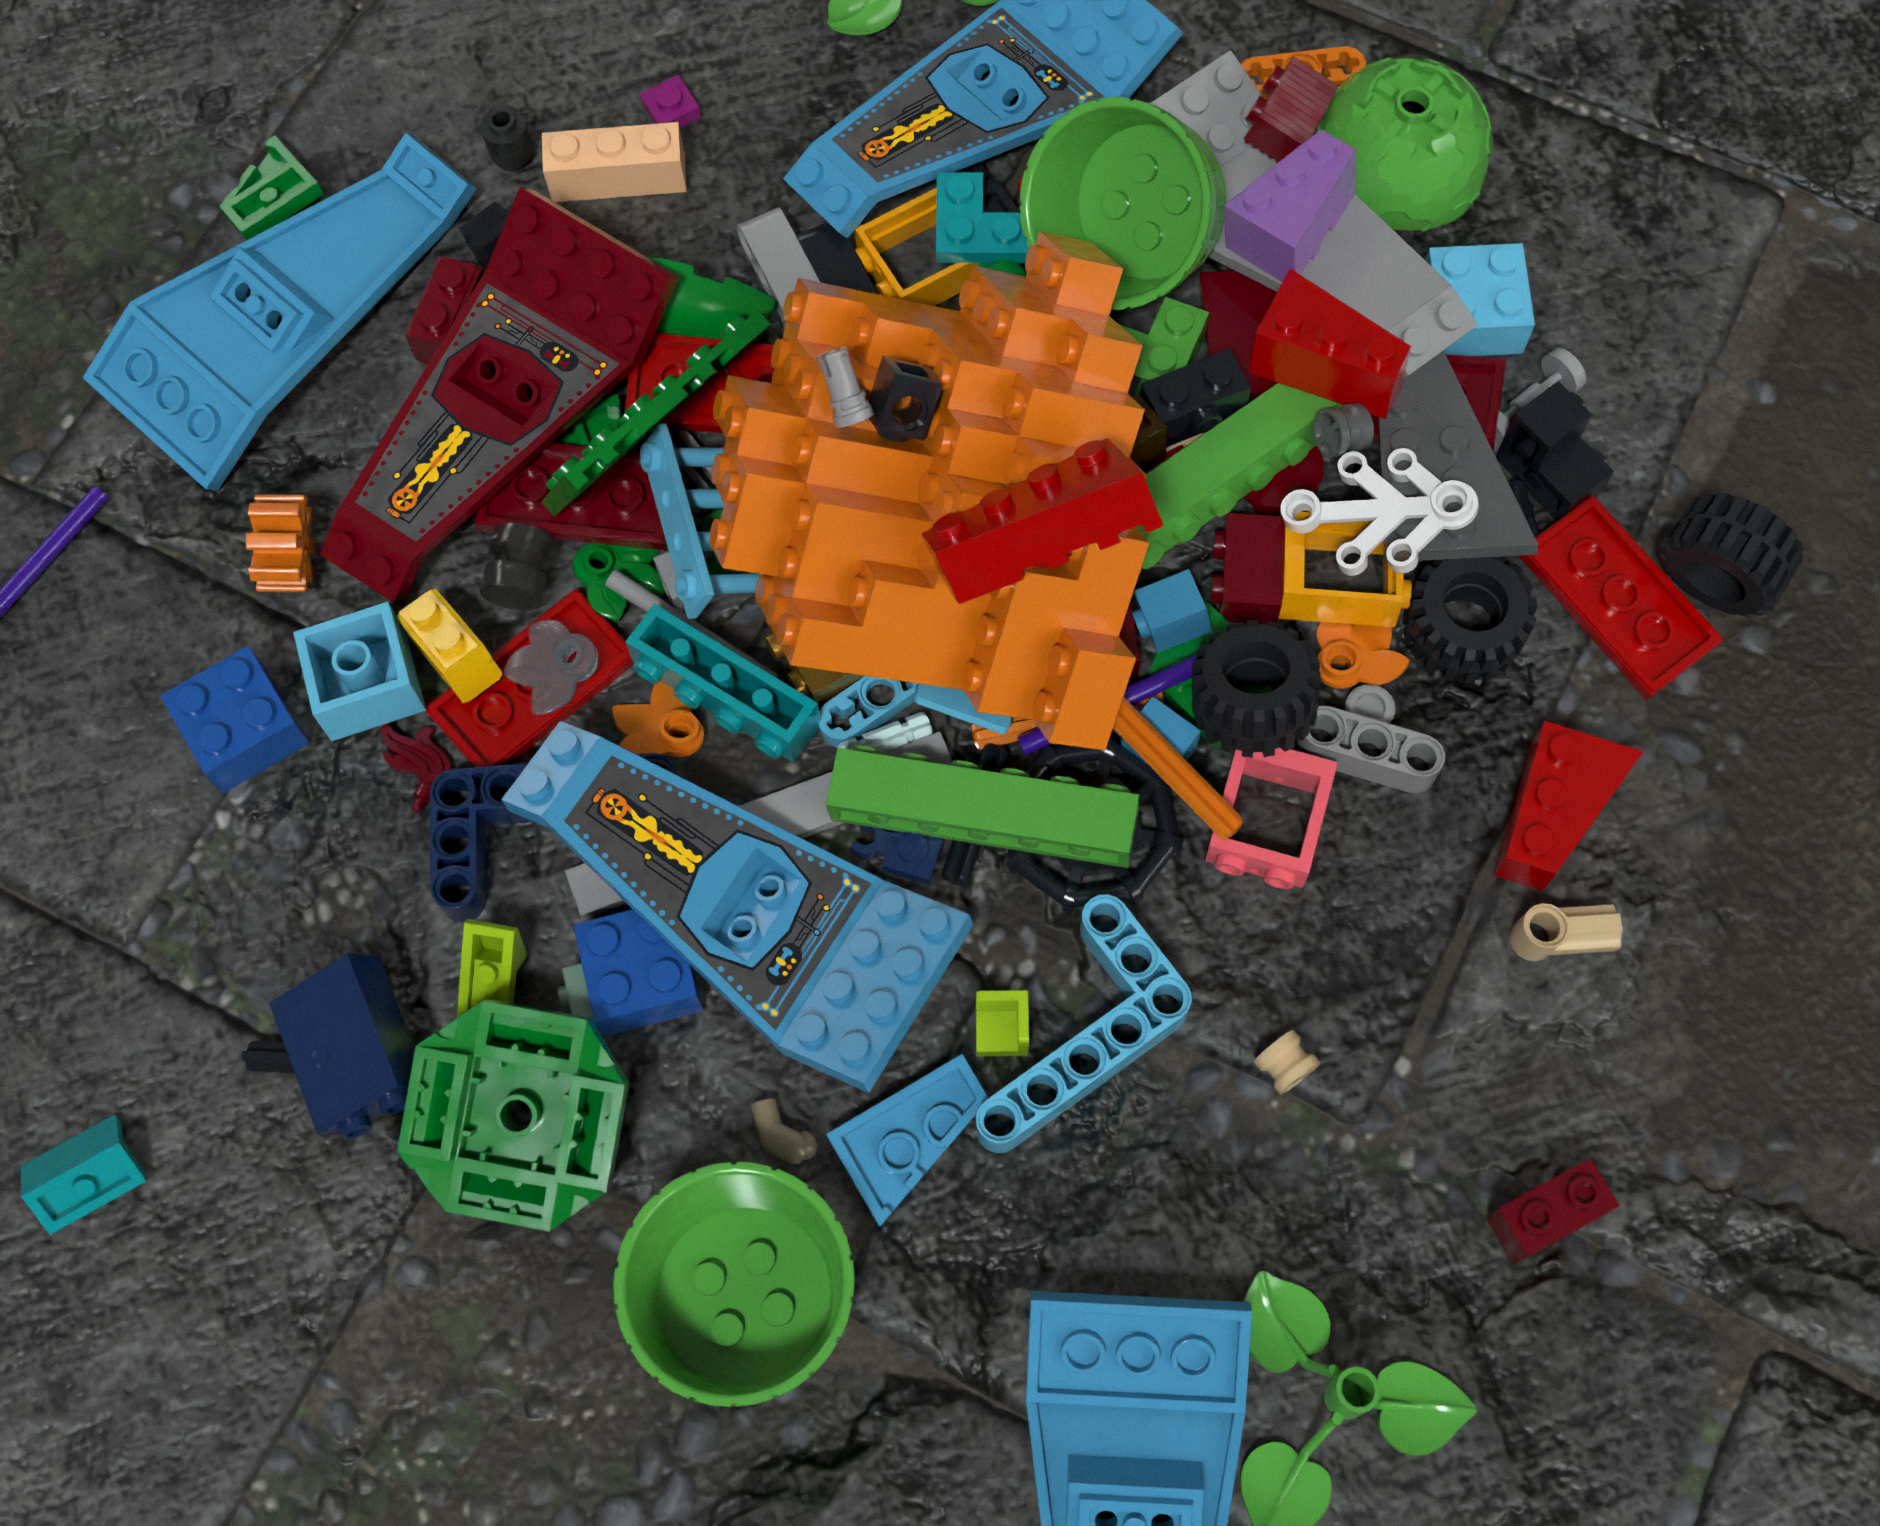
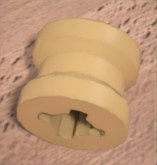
[1253,1030,1321,1095]

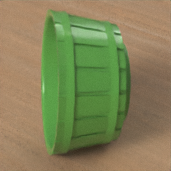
[1020,97,1226,310]
[613,1162,855,1407]

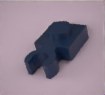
[851,825,945,886]

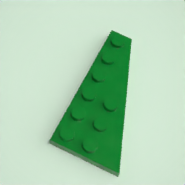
[541,310,771,517]

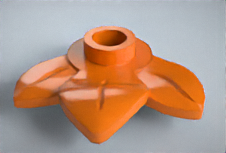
[1316,622,1409,689]
[612,680,704,757]

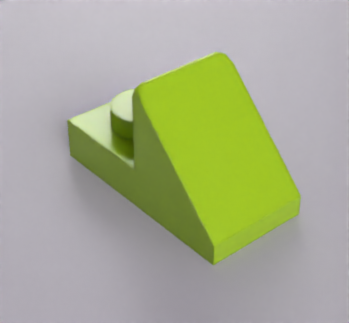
[457,919,527,1018]

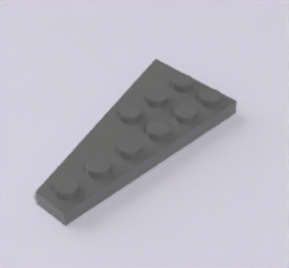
[1379,350,1538,563]

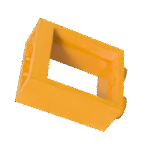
[854,187,980,306]
[1278,512,1412,627]

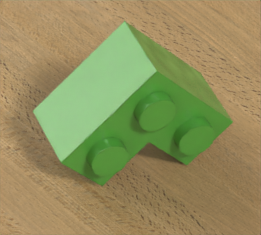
[1120,297,1209,397]

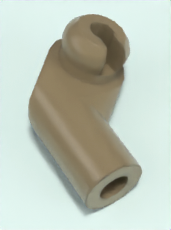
[751,1098,817,1164]

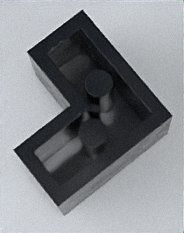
[1496,381,1614,521]

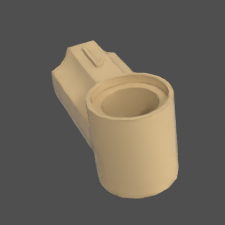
[1510,903,1623,961]

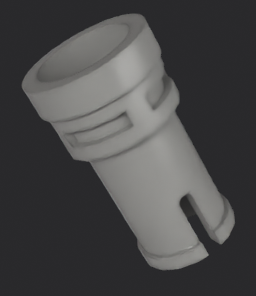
[816,346,874,428]

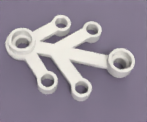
[1281,448,1479,576]

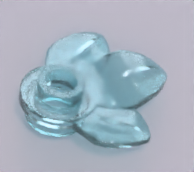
[504,620,598,715]

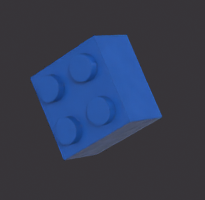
[160,645,310,794]
[573,909,704,1037]

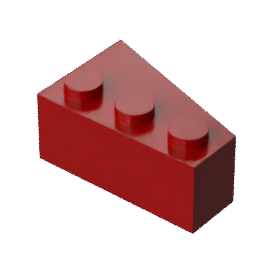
[1249,269,1411,420]
[1493,721,1644,891]

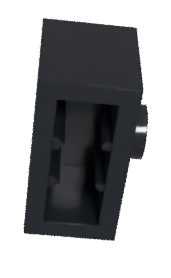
[1140,348,1251,448]

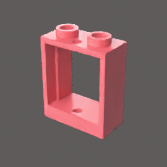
[1205,748,1338,889]

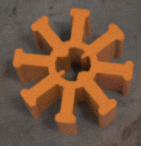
[246,494,316,592]

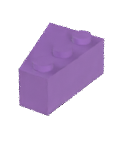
[1224,130,1356,283]

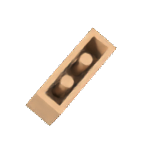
[542,122,687,202]

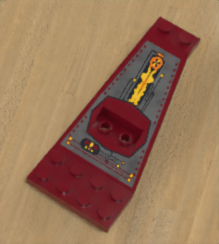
[320,187,679,603]

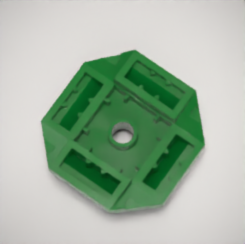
[397,999,629,1232]

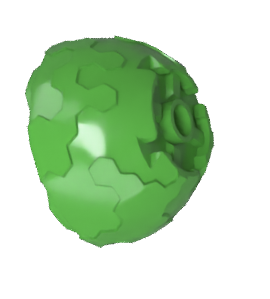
[1313,57,1493,232]

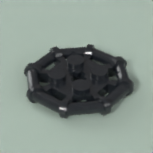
[1006,736,1183,913]

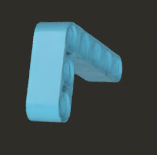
[976,894,1192,1153]

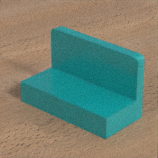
[21,1115,146,1235]

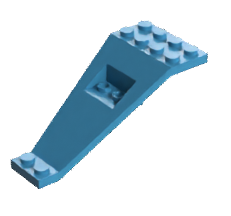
[1026,1291,1252,1526]

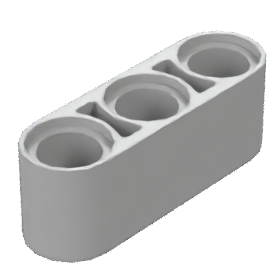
[736,207,820,328]
[1296,706,1445,793]

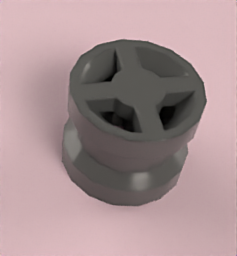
[1313,402,1374,458]

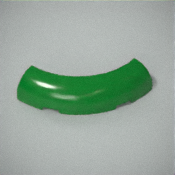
[646,256,776,343]

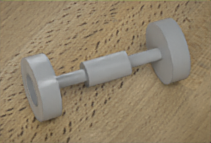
[1493,348,1586,452]

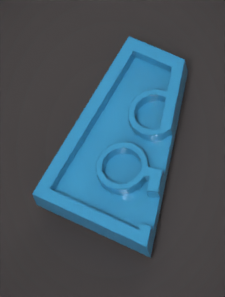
[826,1054,988,1227]

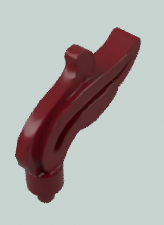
[381,723,452,813]

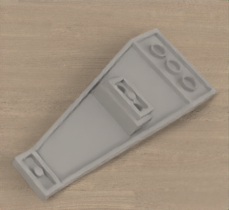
[1149,50,1478,378]

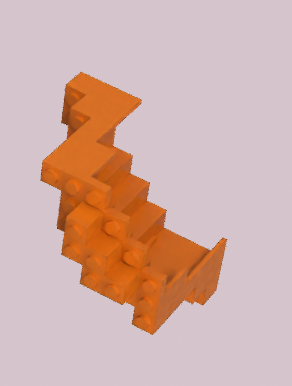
[709,231,1150,751]

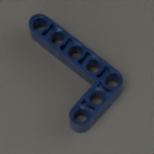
[430,753,679,923]

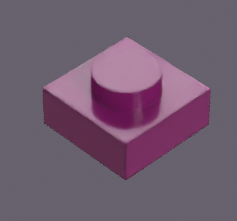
[639,75,701,128]

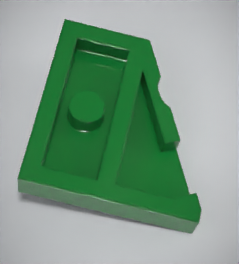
[219,135,324,241]

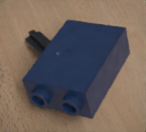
[242,953,415,1140]

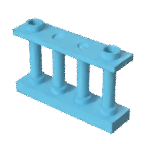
[640,424,761,619]

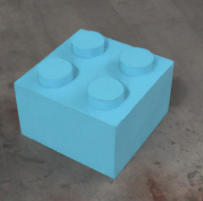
[1425,243,1535,356]
[293,602,426,741]

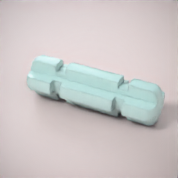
[837,712,933,753]

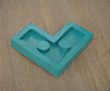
[936,172,1029,263]

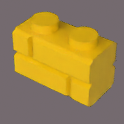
[396,588,503,703]

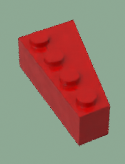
[921,437,1164,604]

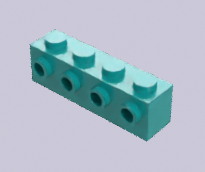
[625,604,821,763]

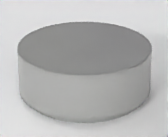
[1343,684,1395,724]

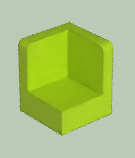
[976,990,1029,1056]

